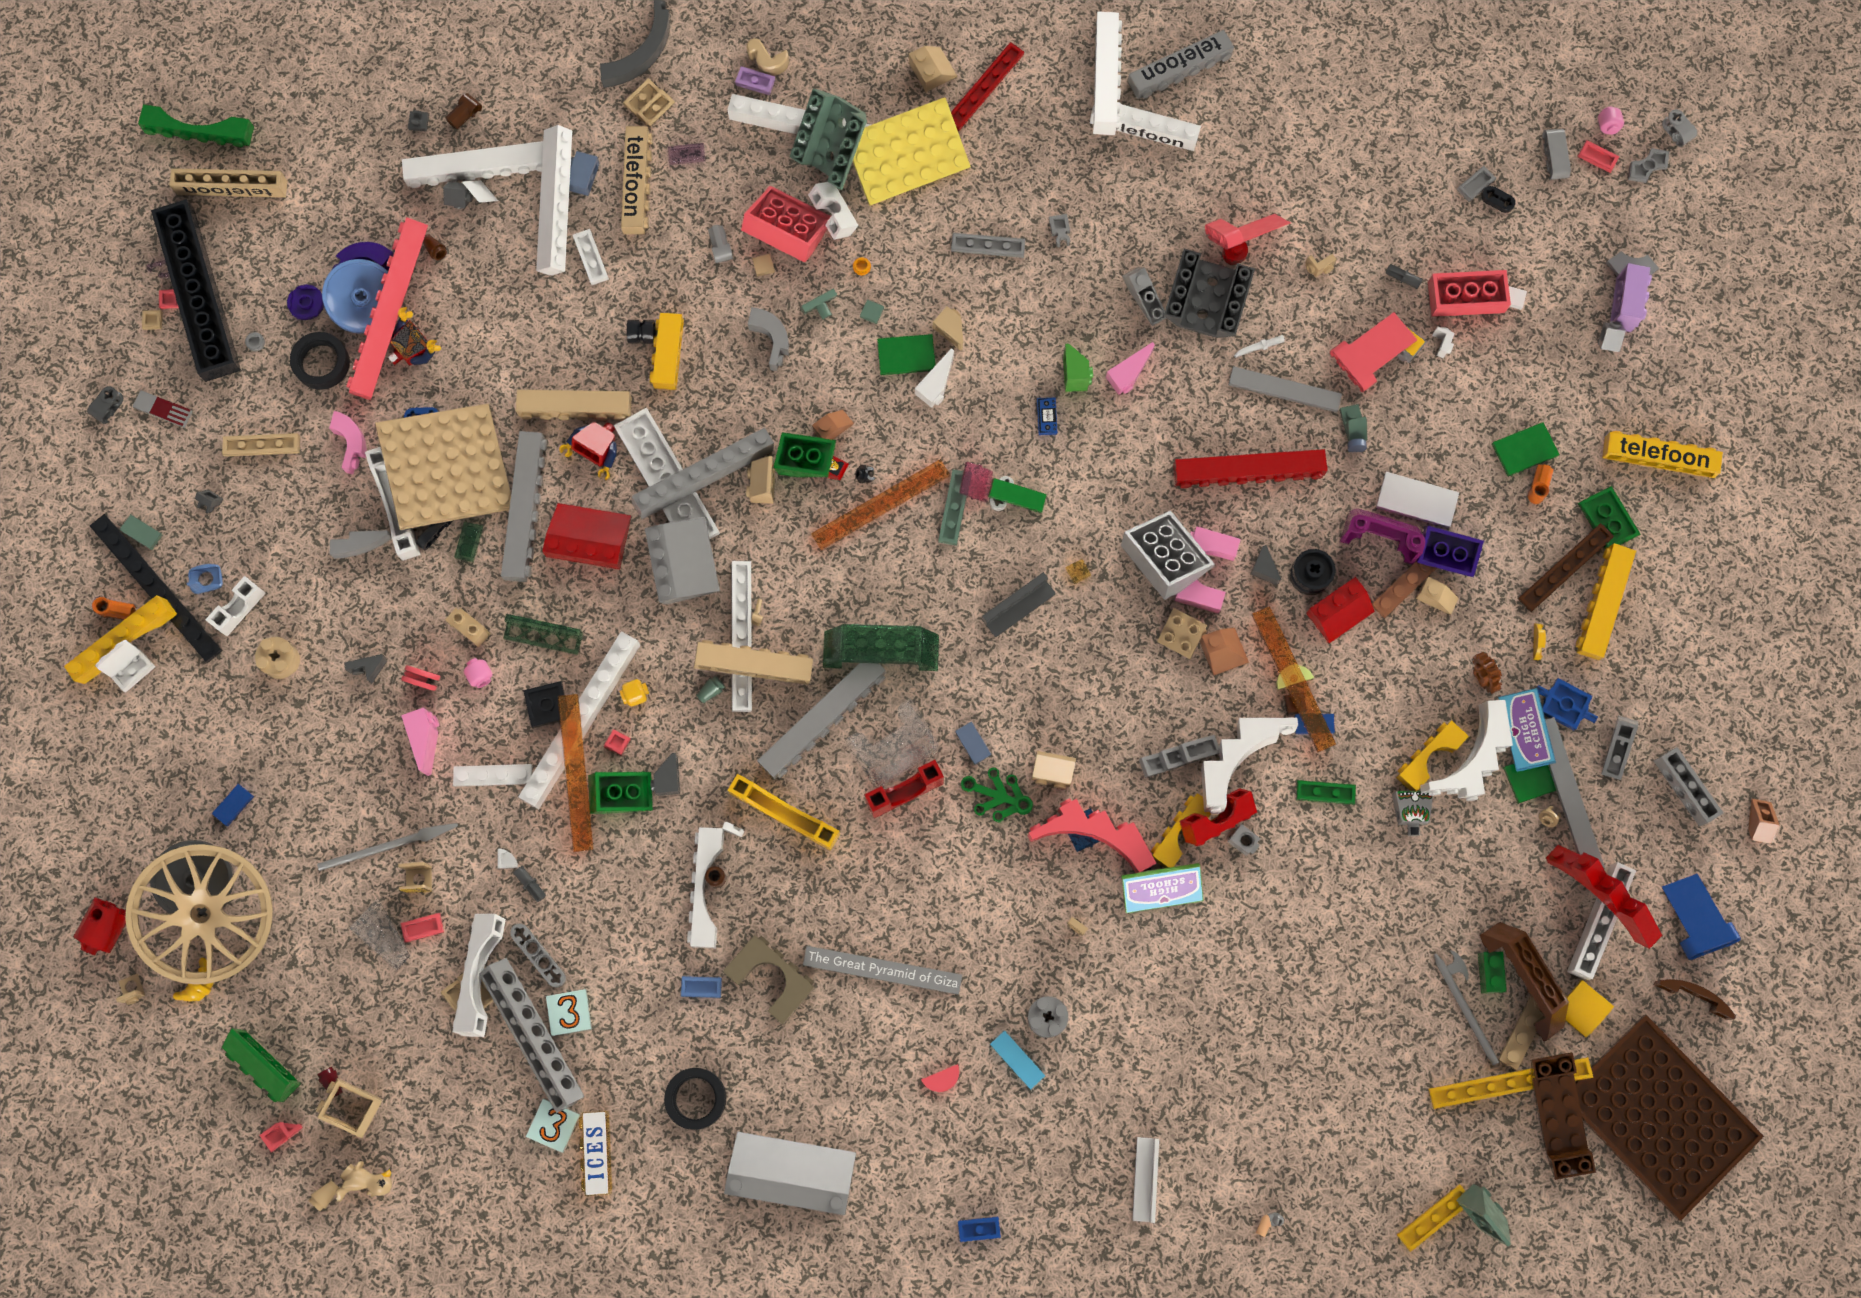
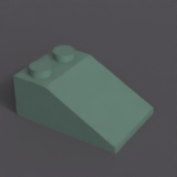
[1456,1184,1511,1247]

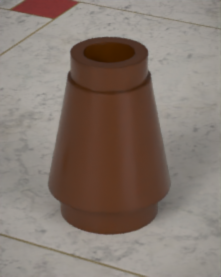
[423,234,447,261]

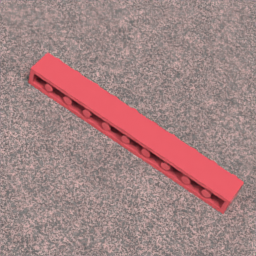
[346,217,428,400]

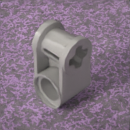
[1662,109,1697,147]

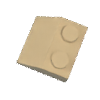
[909,46,957,92]
[746,456,775,504]
[1031,751,1076,789]

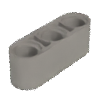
[1542,129,1571,180]

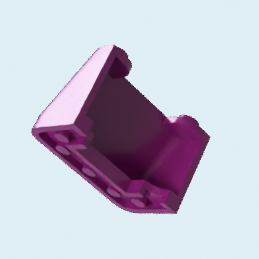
[1340,508,1425,565]

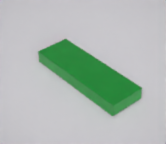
[988,478,1047,513]
[1296,780,1356,805]

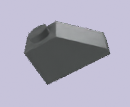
[651,753,680,796]

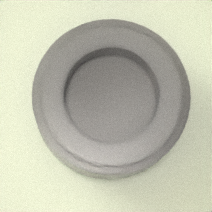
[245,332,265,351]

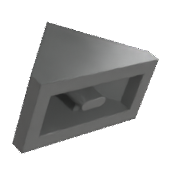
[1250,545,1281,585]

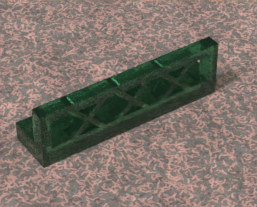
[503,614,584,655]

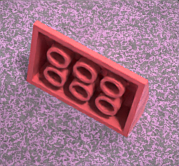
[741,186,831,262]

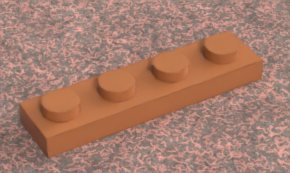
[1372,561,1437,618]

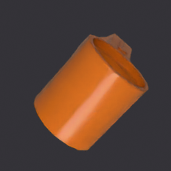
[1528,464,1554,504]
[92,597,136,620]

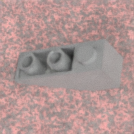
[1122,267,1166,326]

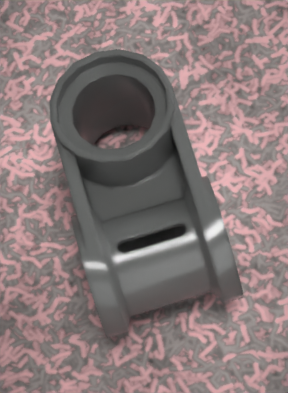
[87,386,124,424]

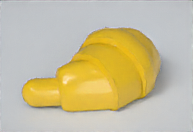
[173,957,214,1001]

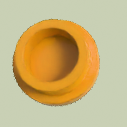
[853,257,871,276]

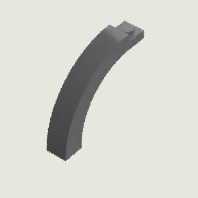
[600,0,671,88]

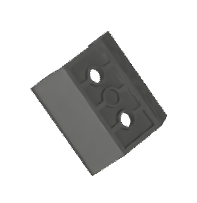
[1164,248,1255,338]

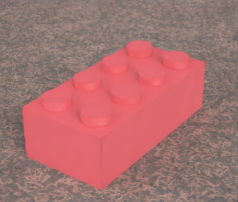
[1428,270,1511,317]

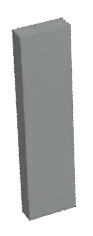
[951,233,1025,258]

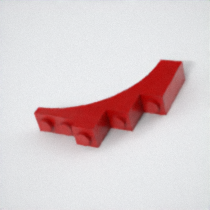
[1545,845,1662,949]

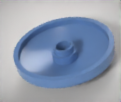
[322,259,388,334]

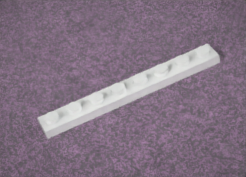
[731,561,752,712]

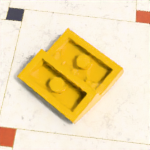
[1565,980,1614,1038]

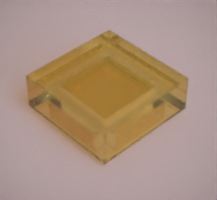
[1065,559,1091,585]

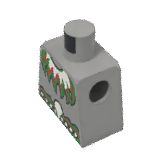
[1392,791,1433,836]

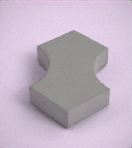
[1628,148,1670,183]
[1606,251,1659,276]

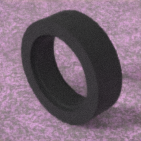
[290,332,350,390]
[664,1068,726,1130]

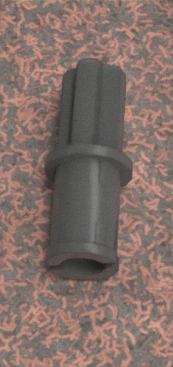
[1386,264,1423,289]
[513,866,546,902]

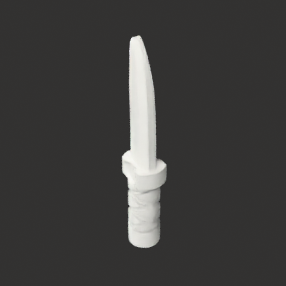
[1234,335,1285,358]

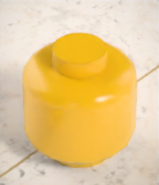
[619,679,649,707]

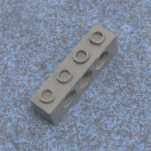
[1654,747,1723,826]

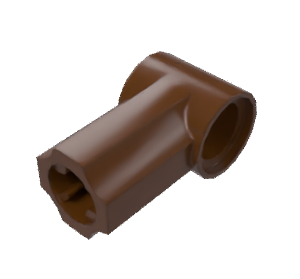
[445,93,482,130]

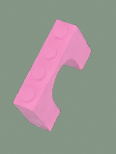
[1175,527,1241,614]

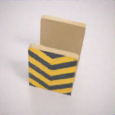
[398,862,432,893]

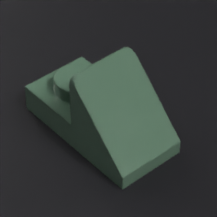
[1339,404,1368,442]

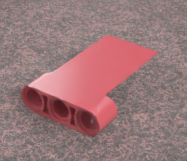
[1205,214,1291,249]
[1330,312,1417,392]

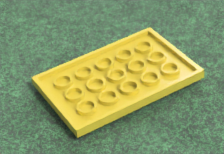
[853,97,971,206]

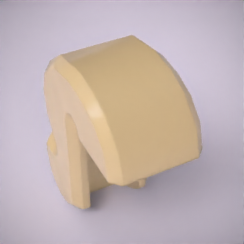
[746,38,789,76]

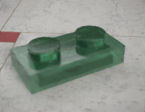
[454,522,483,563]

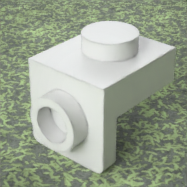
[1432,327,1455,358]

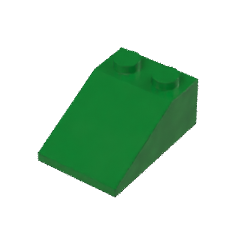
[773,432,836,478]
[588,772,653,814]

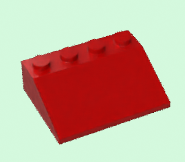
[542,503,632,570]

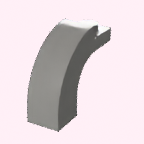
[748,307,789,371]

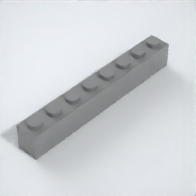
[632,428,774,519]
[501,431,547,582]
[757,654,886,780]

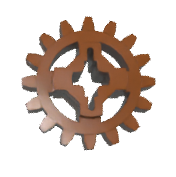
[1472,652,1502,694]

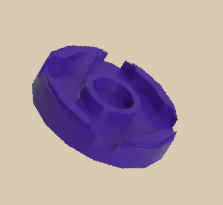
[287,284,324,320]

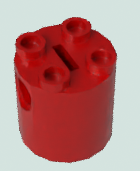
[73,897,126,956]

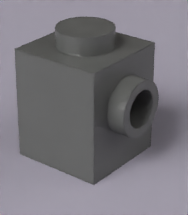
[443,181,473,209]

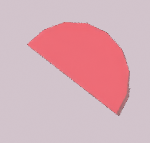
[921,1064,959,1092]

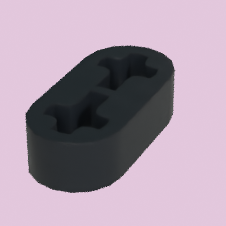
[1481,186,1516,213]

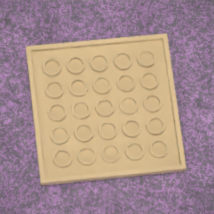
[375,403,511,530]

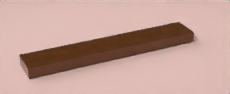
[1518,523,1614,612]

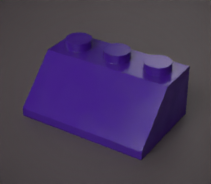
[1417,526,1484,578]

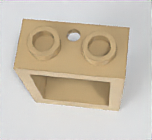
[316,1078,382,1138]

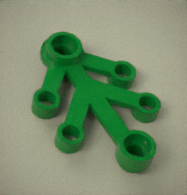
[961,767,1033,823]

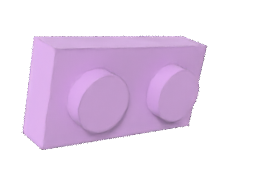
[735,66,775,95]

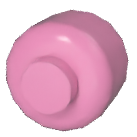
[1598,106,1624,135]
[463,658,493,688]

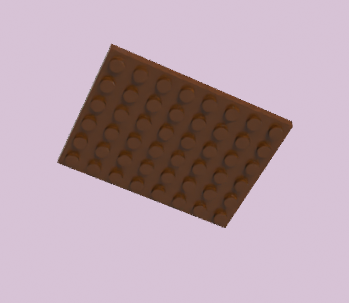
[1575,1015,1764,1221]

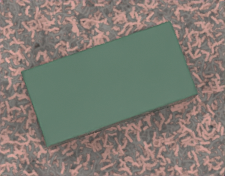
[119,514,163,550]

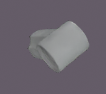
[708,225,733,263]

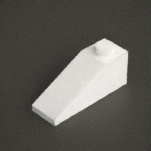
[915,348,954,408]

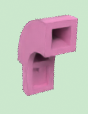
[329,411,367,474]

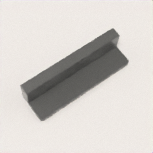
[982,572,1056,637]

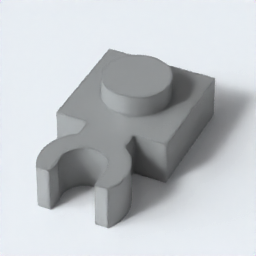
[1049,214,1070,248]

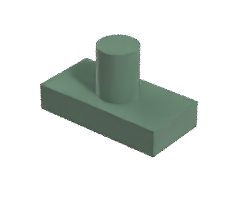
[800,288,837,320]

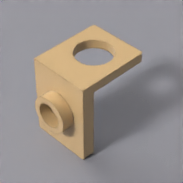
[116,974,145,1005]

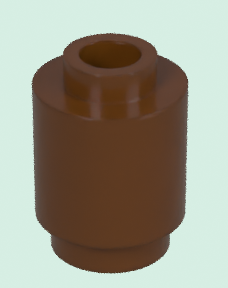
[705,866,727,888]

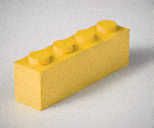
[650,313,684,390]

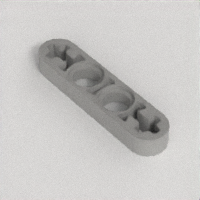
[510,924,566,988]

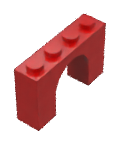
[864,760,944,819]

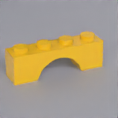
[1396,721,1469,791]
[1150,793,1211,868]

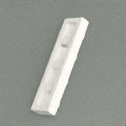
[453,764,532,787]

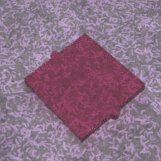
[959,462,993,502]

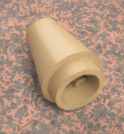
[308,1180,339,1211]

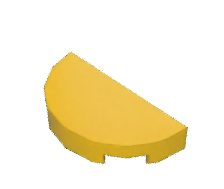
[1533,623,1546,660]

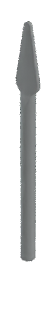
[317,823,458,871]

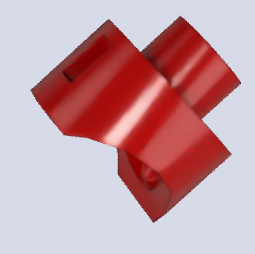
[1222,242,1248,265]

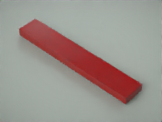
[951,42,1025,131]

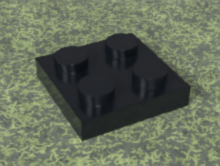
[523,681,569,728]

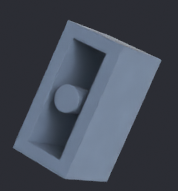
[569,151,600,196]

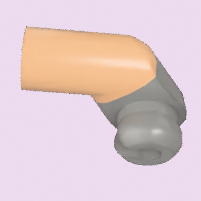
[1256,1212,1284,1237]

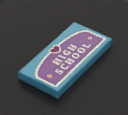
[1498,688,1556,772]

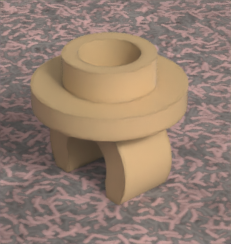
[1539,806,1561,828]

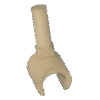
[751,599,763,626]

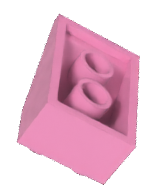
[401,708,439,776]

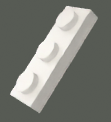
[573,229,609,285]

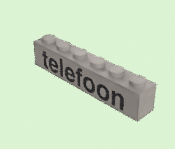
[1128,30,1234,99]

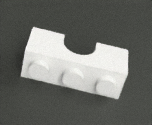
[808,182,858,240]
[205,576,266,636]

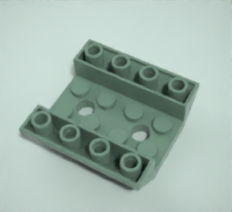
[789,88,867,190]

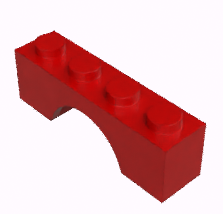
[1179,788,1257,846]

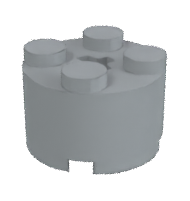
[1027,996,1068,1038]

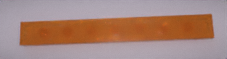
[811,459,950,550]
[1252,606,1336,753]
[558,694,593,852]

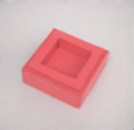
[159,289,179,309]
[604,729,631,756]

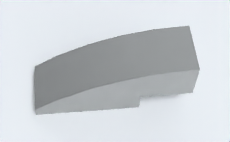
[330,530,392,559]

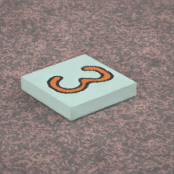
[546,989,592,1036]
[526,1099,580,1153]

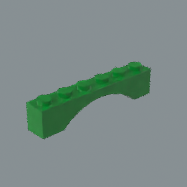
[138,104,254,148]

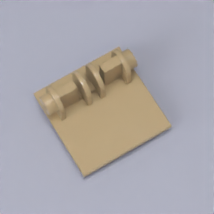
[1157,608,1207,659]

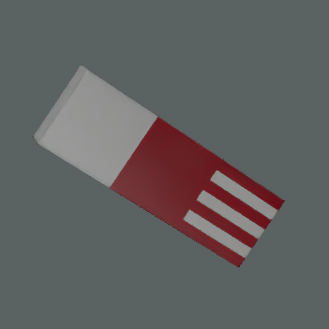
[132,390,193,428]

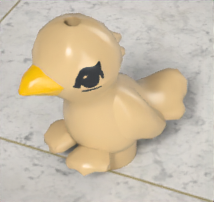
[336,1161,392,1202]

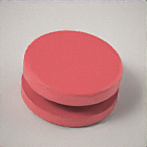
[401,665,440,691]

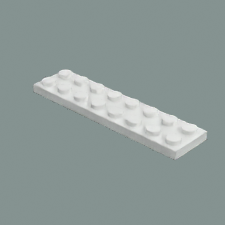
[614,408,720,539]

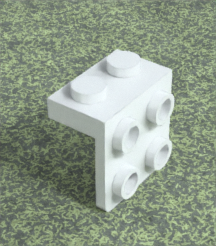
[95,640,155,693]

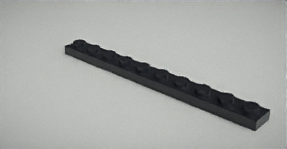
[90,514,223,663]

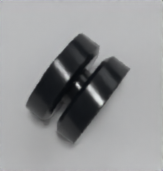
[1290,549,1336,595]

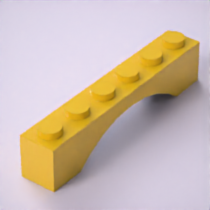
[64,595,177,684]
[727,774,840,851]

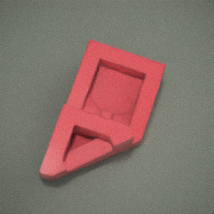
[259,1122,303,1153]

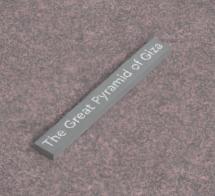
[803,946,962,995]

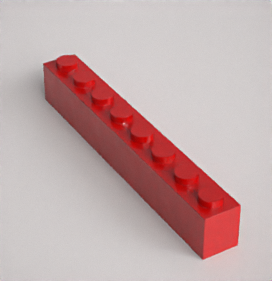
[1173,449,1328,488]

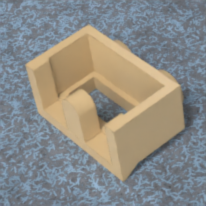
[445,608,491,648]

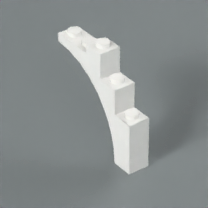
[1420,700,1513,801]

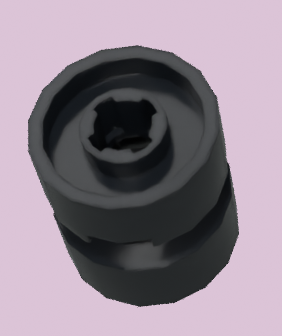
[626,320,656,344]

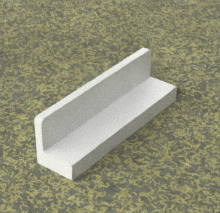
[1132,1137,1159,1223]

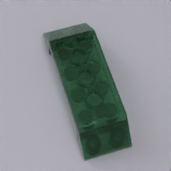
[823,624,939,671]

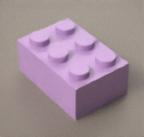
[1610,263,1652,332]

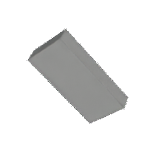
[1457,166,1496,202]

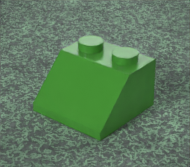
[1063,344,1093,392]

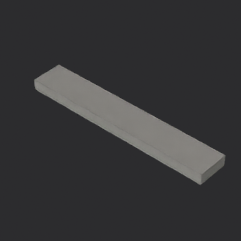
[1228,366,1342,413]

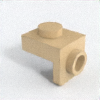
[1305,254,1337,277]

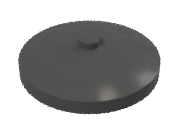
[150,840,234,916]

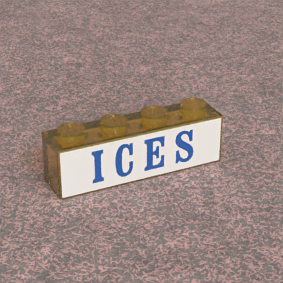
[579,1111,612,1196]

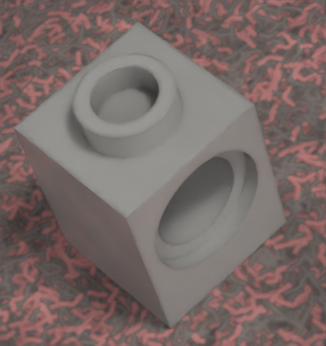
[1598,321,1626,352]
[1227,824,1261,856]

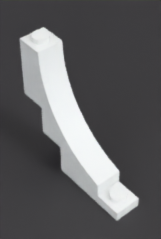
[1201,718,1298,814]

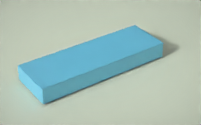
[990,1031,1045,1090]

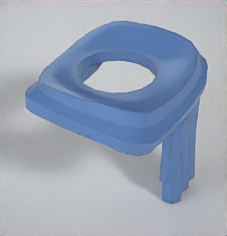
[187,564,223,594]

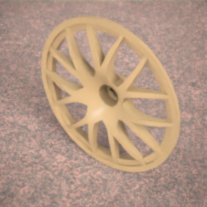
[126,844,273,984]

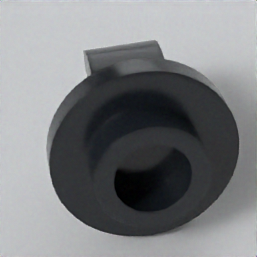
[855,465,875,484]

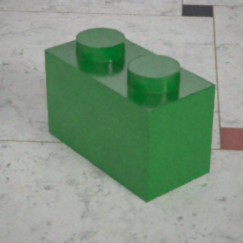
[1478,951,1507,994]

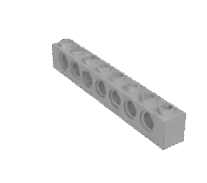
[479,958,585,1113]

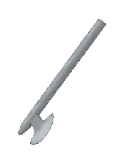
[1434,950,1499,1066]

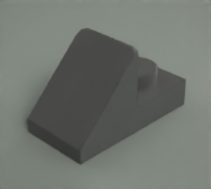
[344,654,387,684]

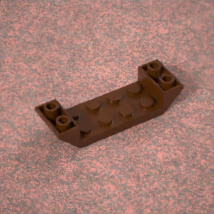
[1479,922,1569,1042]
[1530,1052,1596,1180]

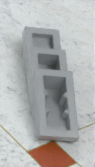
[1139,735,1219,778]

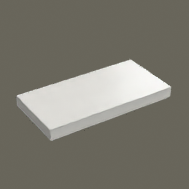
[1376,472,1459,529]

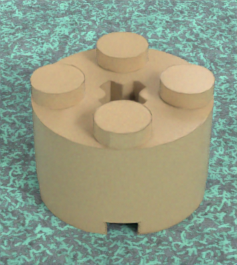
[255,637,300,679]

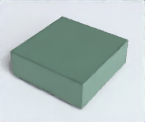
[860,299,884,324]

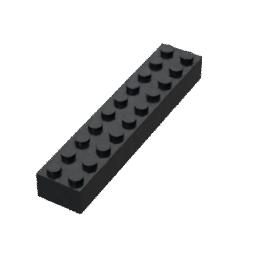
[151,199,241,382]

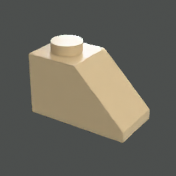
[933,306,963,351]
[1416,577,1459,615]

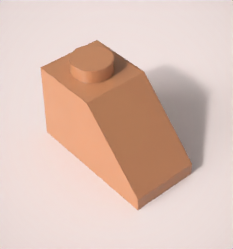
[812,409,854,440]
[1748,799,1780,844]

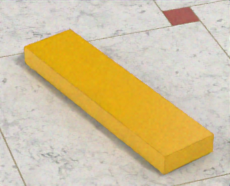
[1397,1184,1465,1252]

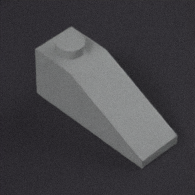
[1601,715,1639,780]

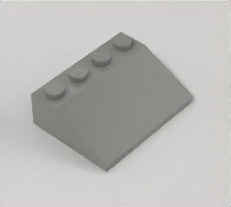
[1121,511,1215,600]
[645,518,720,605]

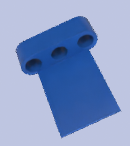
[1662,874,1741,960]

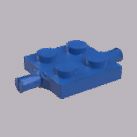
[1536,678,1598,731]

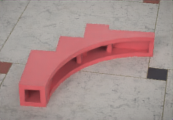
[1027,798,1157,873]

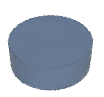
[1347,439,1367,452]

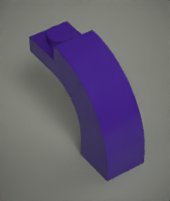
[332,242,394,271]

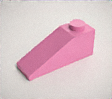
[1106,342,1155,395]

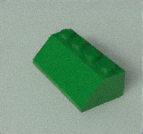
[222,1028,301,1102]

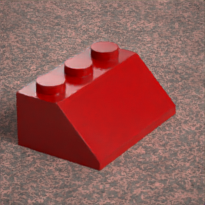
[1306,577,1375,644]

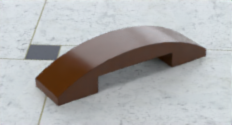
[1653,979,1736,1020]

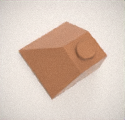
[1199,628,1249,676]

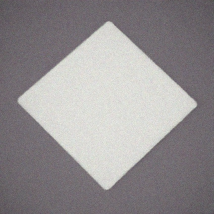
[462,180,498,202]

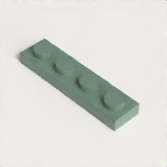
[938,469,971,546]

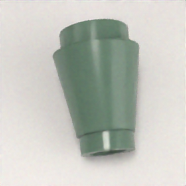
[696,676,725,703]

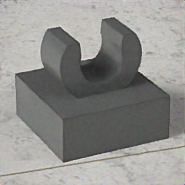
[408,110,429,132]
[194,489,223,514]

